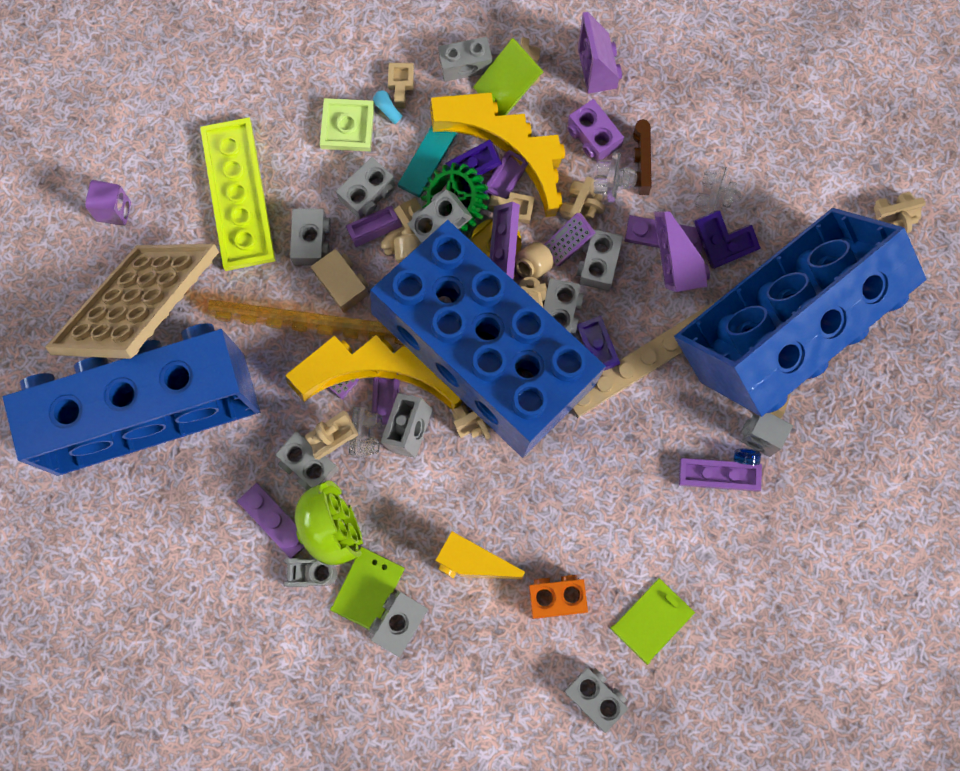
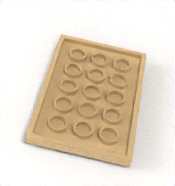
[45,244,219,359]

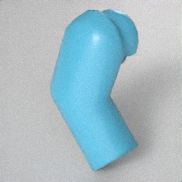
[373,90,403,124]

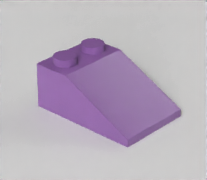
[578,12,622,94]
[654,211,710,292]

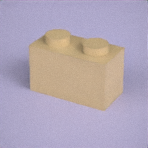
[310,249,369,313]

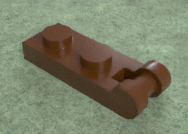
[633,119,652,195]

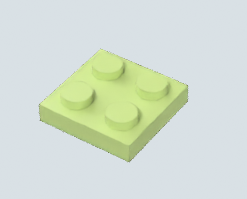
[320,98,375,152]

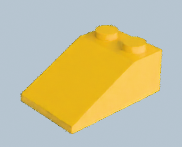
[435,531,525,580]

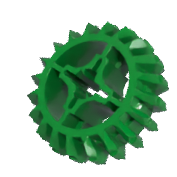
[420,163,490,231]

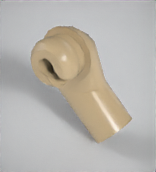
[381,225,406,256]

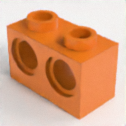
[529,575,588,619]

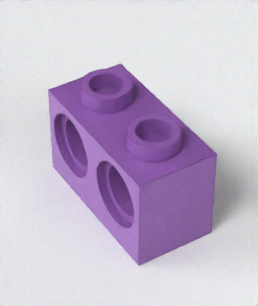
[567,99,624,163]

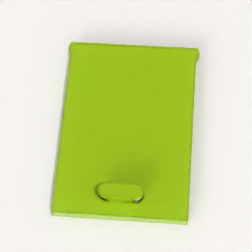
[473,38,543,116]
[330,547,405,630]
[610,578,695,665]

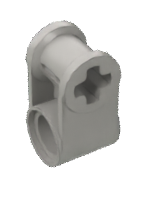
[284,558,337,587]

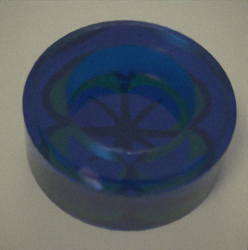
[733,448,761,465]

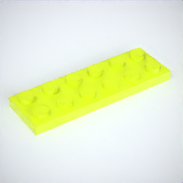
[200,117,276,271]

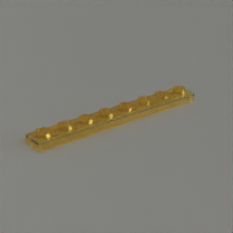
[208,300,404,345]

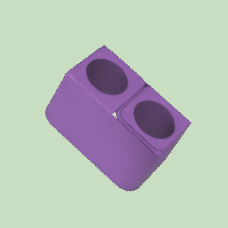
[85,180,131,225]

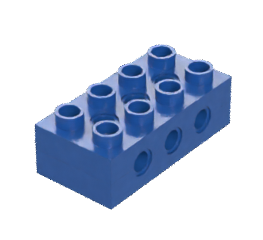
[674,207,927,417]
[370,220,606,458]
[2,323,261,476]

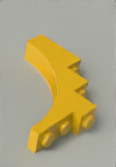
[430,92,565,217]
[285,335,462,410]

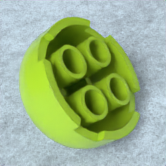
[295,480,363,565]

